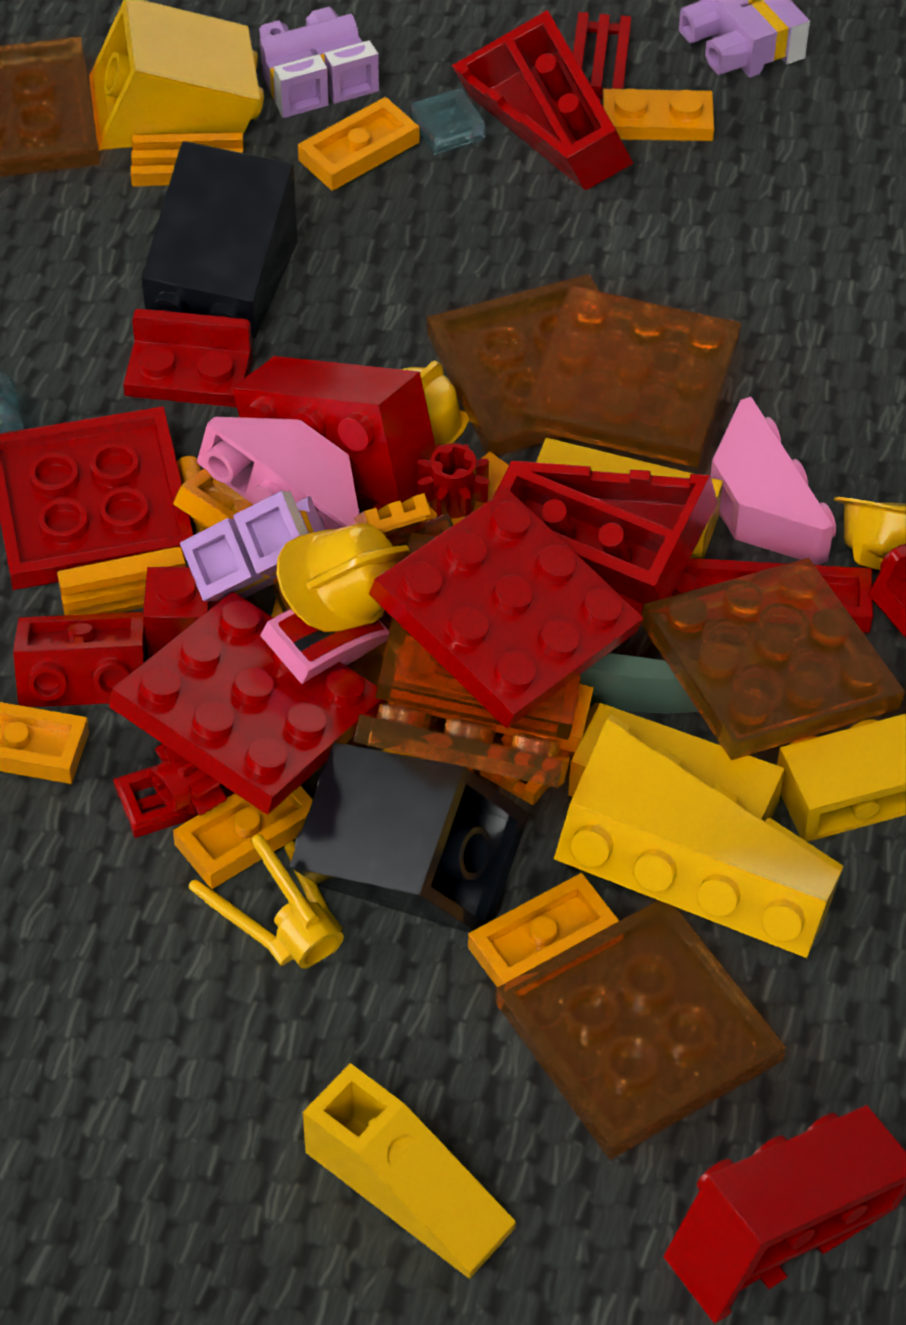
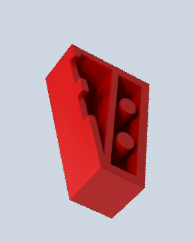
[452,10,634,190]
[232,356,436,506]
[492,461,718,612]
[663,1105,906,1324]

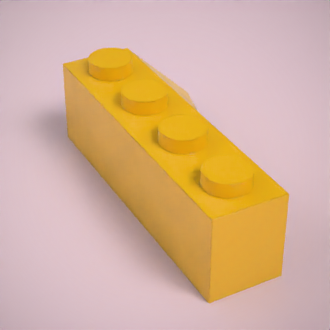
[554,713,844,958]

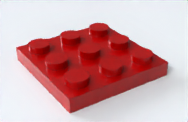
[0,406,193,590]
[369,489,644,729]
[109,591,388,815]

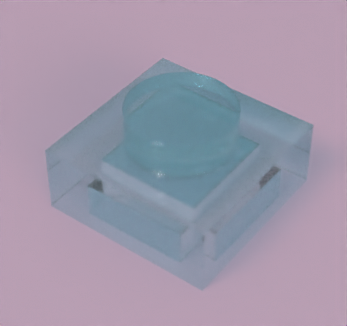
[411,88,485,154]

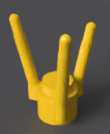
[189,834,344,969]

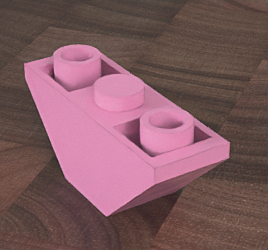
[711,397,836,565]
[197,417,359,530]

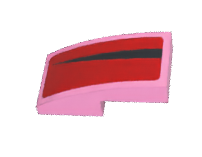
[260,609,391,684]

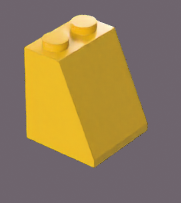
[89,0,264,151]

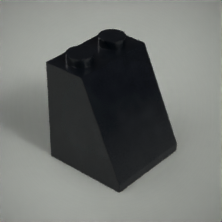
[142,141,298,339]
[289,742,529,933]

